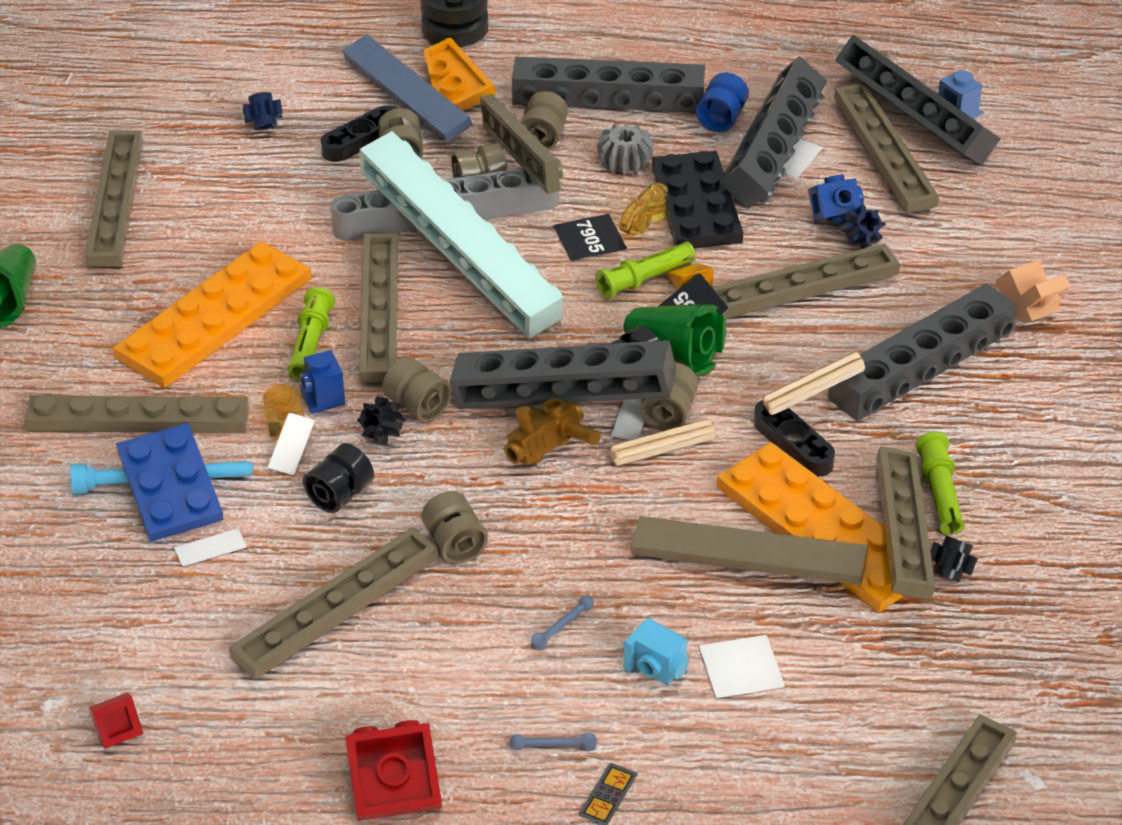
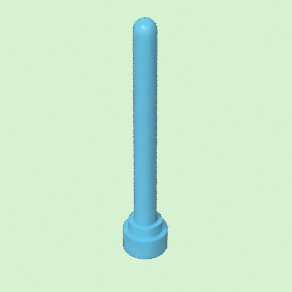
[70,461,254,494]

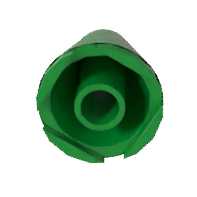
[0,244,36,328]
[623,304,726,375]

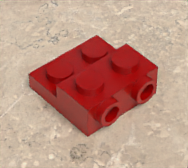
[345,720,442,821]

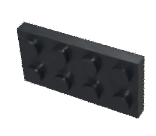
[652,151,743,248]

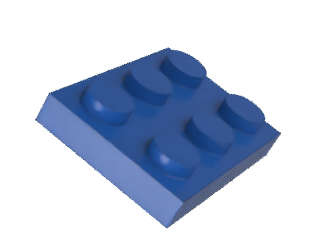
[116,422,224,542]

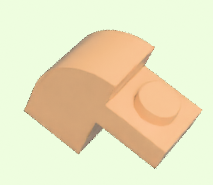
[995,260,1071,323]

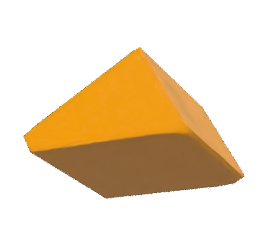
[667,263,714,290]

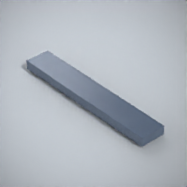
[342,34,473,143]

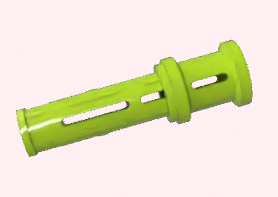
[595,241,696,299]
[287,287,335,380]
[915,431,965,535]

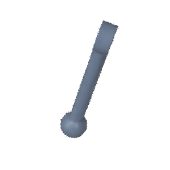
[531,595,594,650]
[509,733,597,751]

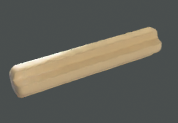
[762,352,865,415]
[610,419,715,466]

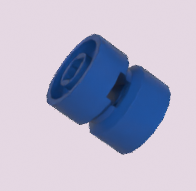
[696,72,749,132]

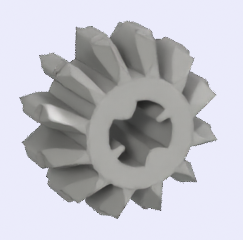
[597,123,653,175]

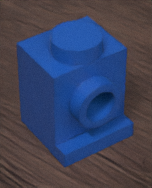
[300,350,345,414]

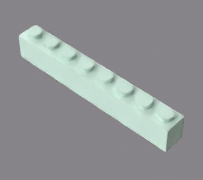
[360,131,563,339]

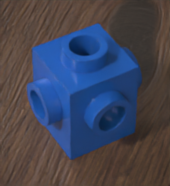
[808,174,864,225]

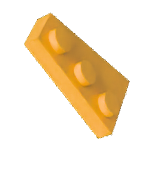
[423,37,496,111]

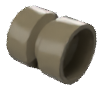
[520,91,568,150]
[378,108,423,159]
[451,142,507,178]
[382,357,452,423]
[640,362,699,431]
[421,491,488,564]

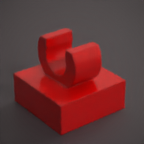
[88,692,144,749]

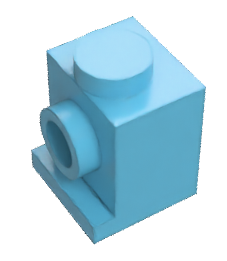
[624,618,689,686]

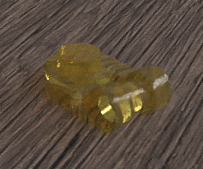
[619,183,668,237]
[263,384,305,438]

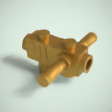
[504,399,600,466]

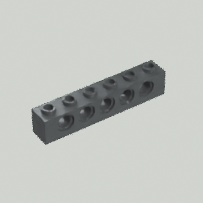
[835,35,1001,165]
[512,56,705,113]
[720,56,827,209]
[828,283,1017,421]
[449,340,676,409]

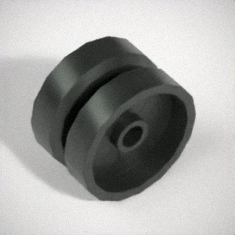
[420,0,488,47]

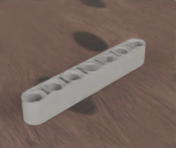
[331,168,559,240]

